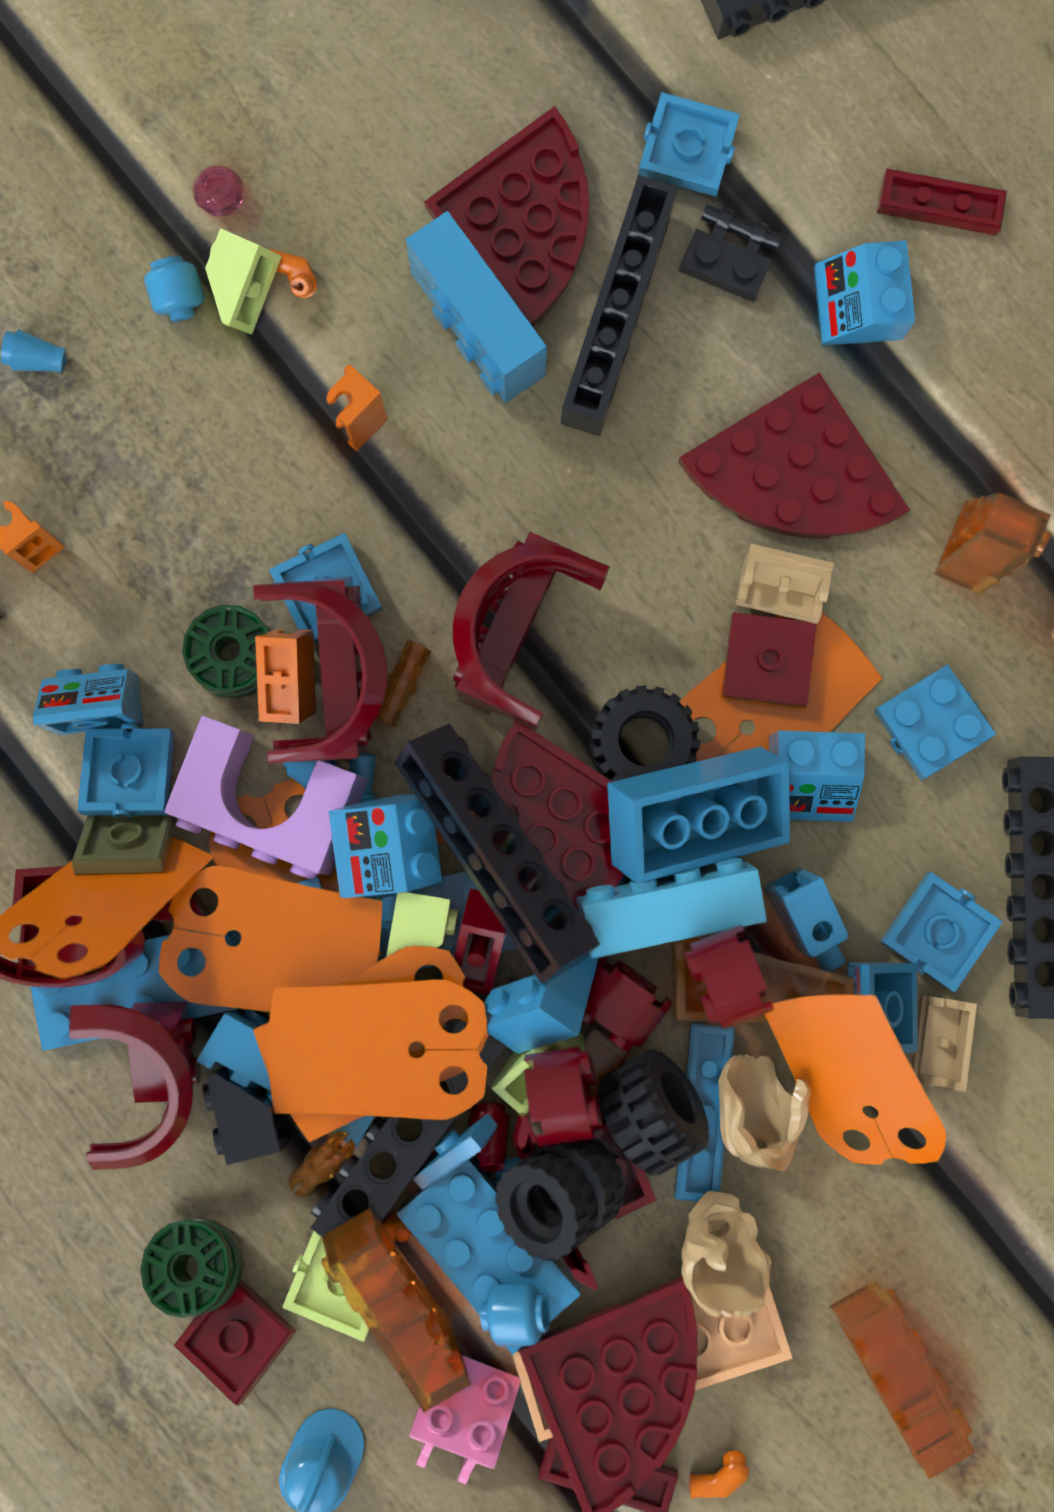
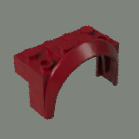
[453,531,610,731]
[253,576,387,764]

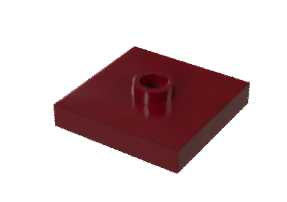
[721,612,817,708]
[174,1279,297,1406]

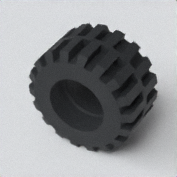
[589,685,700,782]
[598,1049,710,1175]

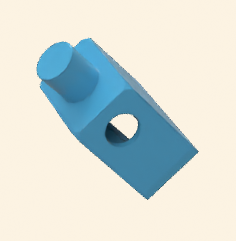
[763,867,849,972]

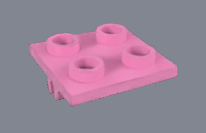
[409,1347,521,1484]

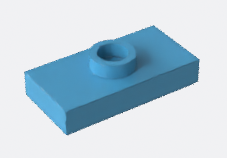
[412,1114,498,1190]

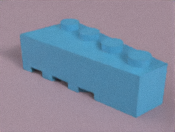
[196,1008,375,1148]

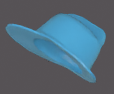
[279,1408,365,1512]

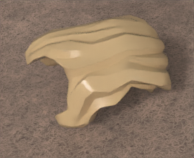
[718,1053,811,1172]
[681,1191,772,1318]

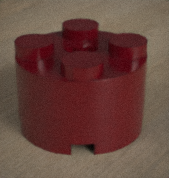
[684,925,774,1029]
[583,955,673,1052]
[524,1046,604,1147]

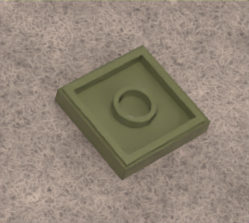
[72,814,177,875]

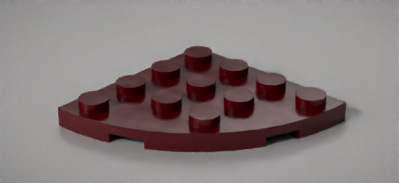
[424,106,589,327]
[678,372,910,539]
[491,719,624,929]
[518,1276,698,1512]

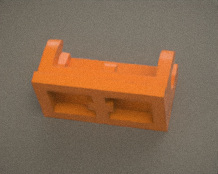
[327,364,388,452]
[0,501,65,573]
[255,629,316,724]

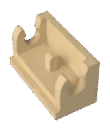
[735,544,834,624]
[912,995,977,1092]

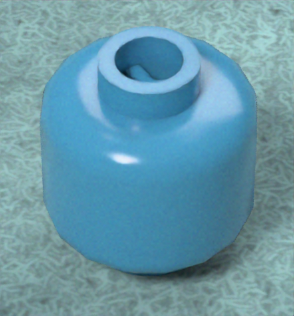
[144,256,205,322]
[480,1282,550,1347]

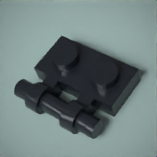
[679,204,783,302]

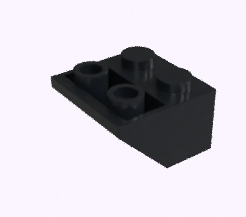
[203,1066,293,1166]

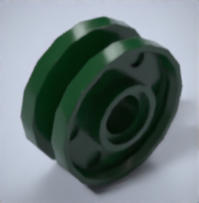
[182,604,270,699]
[140,1218,244,1318]

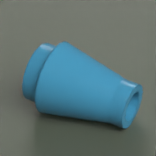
[1,329,67,373]

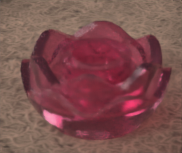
[192,165,244,217]

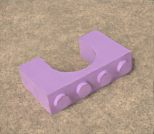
[164,715,369,880]

